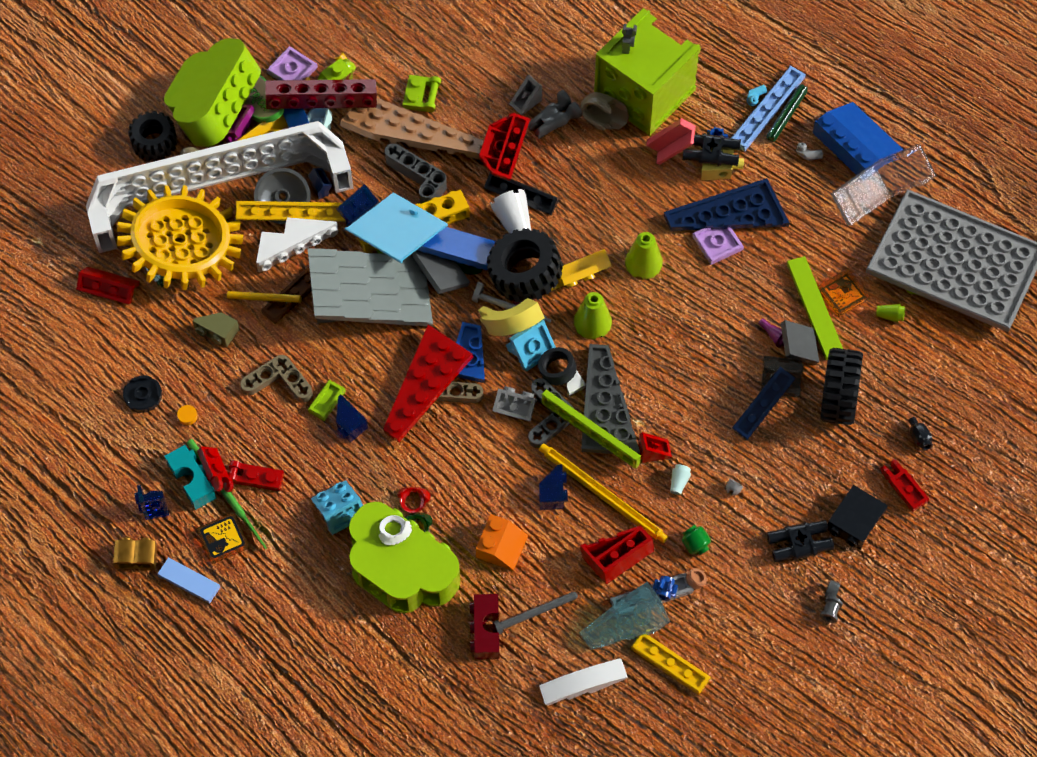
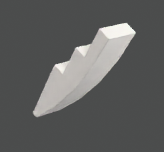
[539,658,628,706]

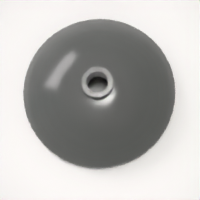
[254,168,310,224]

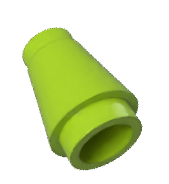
[876,304,905,323]

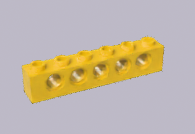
[358,190,470,253]

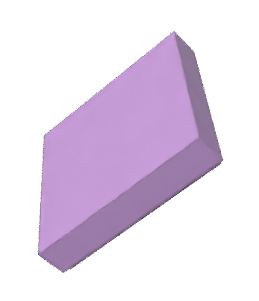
[267,46,318,80]
[692,227,744,265]

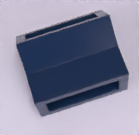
[308,168,332,199]

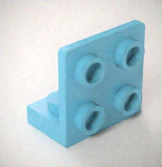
[311,481,363,535]

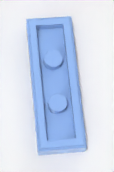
[158,557,220,604]

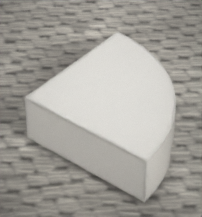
[567,370,586,396]

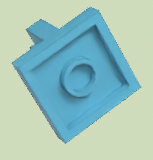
[506,320,556,371]

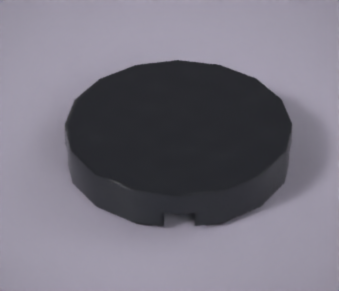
[123,375,162,413]

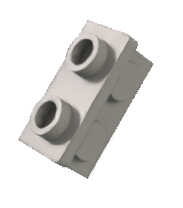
[492,386,538,421]

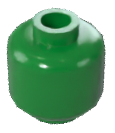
[681,525,711,556]

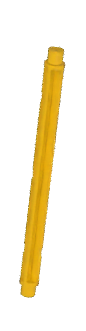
[539,443,668,544]

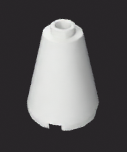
[490,189,531,234]

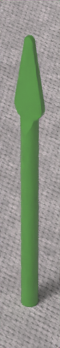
[186,439,267,549]

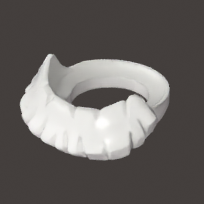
[378,515,412,546]

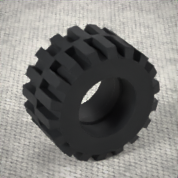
[128,111,178,161]

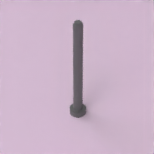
[492,592,578,635]

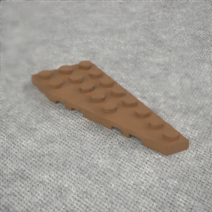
[340,98,484,160]

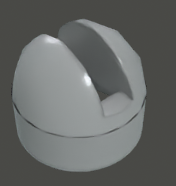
[726,479,743,496]

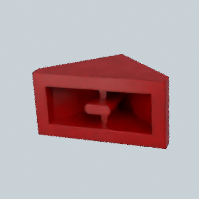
[638,432,672,463]

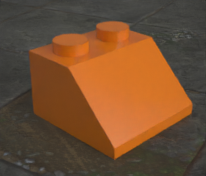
[476,514,528,571]

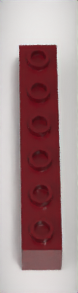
[265,79,377,109]

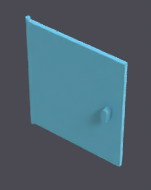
[344,192,448,263]

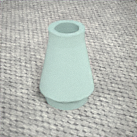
[670,464,691,495]

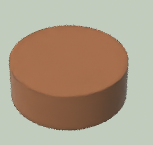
[686,568,707,589]

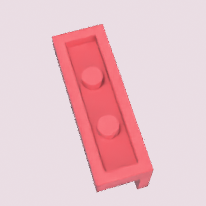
[646,118,696,165]

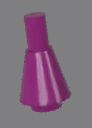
[758,319,784,347]

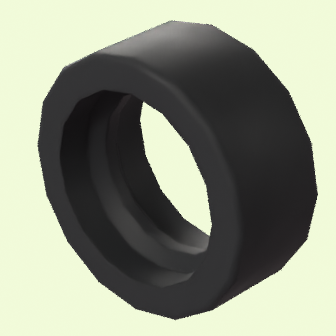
[538,347,577,386]

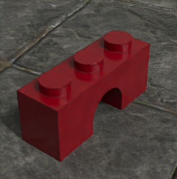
[470,594,500,660]

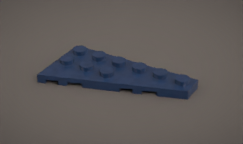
[664,178,790,231]

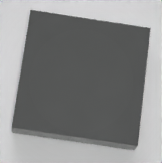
[781,320,819,365]

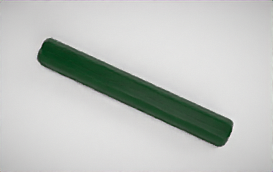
[767,84,808,142]

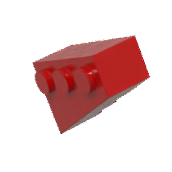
[580,525,654,585]

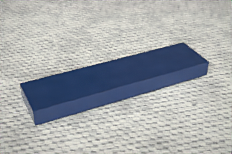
[732,366,796,440]

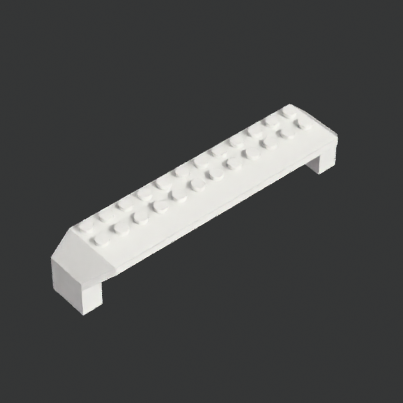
[86,121,354,253]

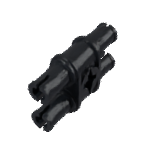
[682,133,741,167]
[766,520,834,562]

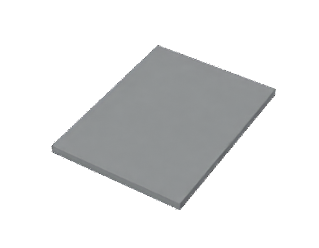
[865,189,1037,332]

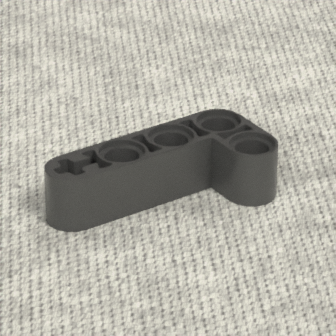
[385,144,447,204]

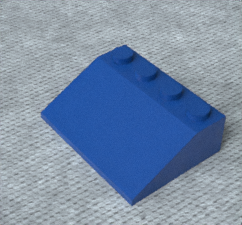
[813,102,903,181]

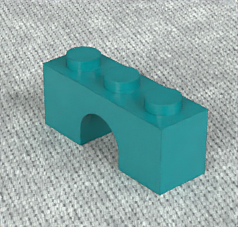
[164,445,216,510]

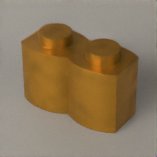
[113,537,157,570]

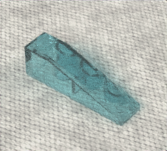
[579,582,670,650]

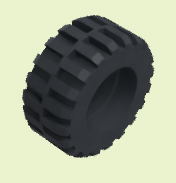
[487,228,563,302]
[820,348,863,425]

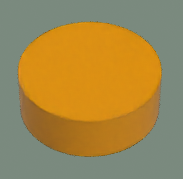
[177,405,198,425]

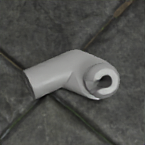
[796,142,823,160]

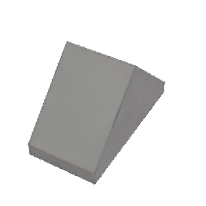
[509,75,542,115]

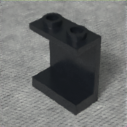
[827,485,888,550]

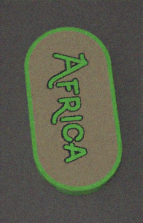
[244,75,284,123]

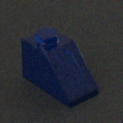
[336,394,368,443]

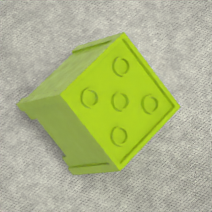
[594,8,701,136]

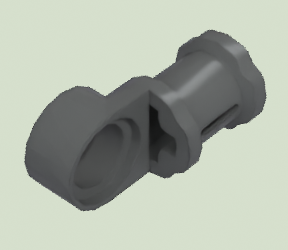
[820,580,843,623]

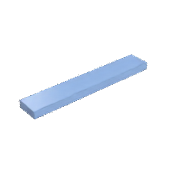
[731,66,806,152]

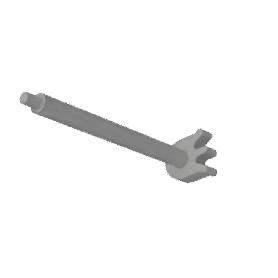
[472,282,552,323]

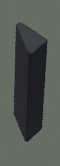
[484,172,560,215]

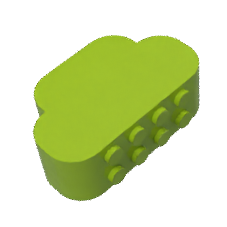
[164,38,261,147]
[349,502,460,613]

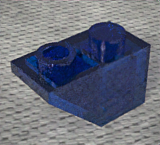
[539,465,568,510]

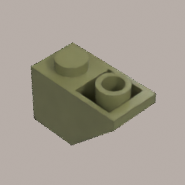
[193,312,240,347]

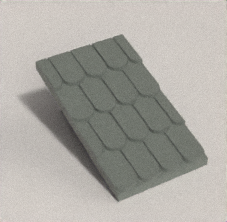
[307,248,433,327]

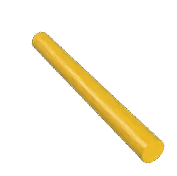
[227,291,302,303]

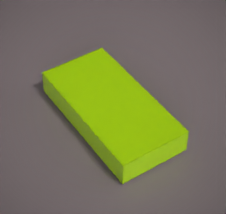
[308,380,346,421]

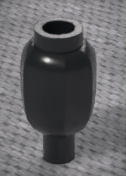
[908,417,933,451]

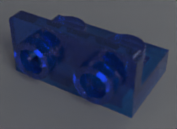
[336,184,379,227]
[134,485,170,520]

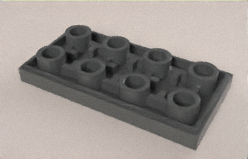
[411,250,470,294]

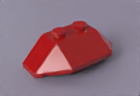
[479,113,530,181]

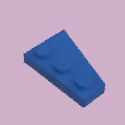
[456,322,485,383]

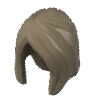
[580,92,629,130]

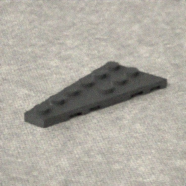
[581,344,641,455]

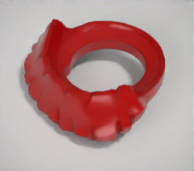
[397,486,431,514]

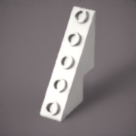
[256,217,338,272]

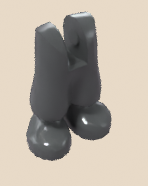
[528,90,582,139]

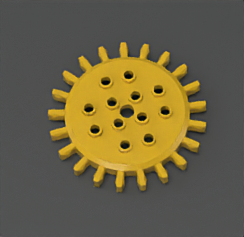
[117,185,243,290]

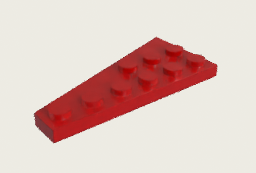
[383,324,473,442]

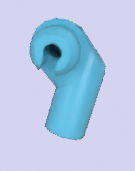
[746,84,767,106]

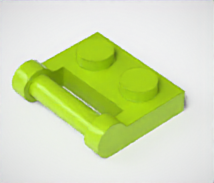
[403,75,441,112]

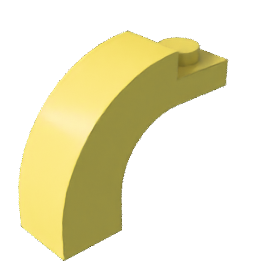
[478,298,545,336]

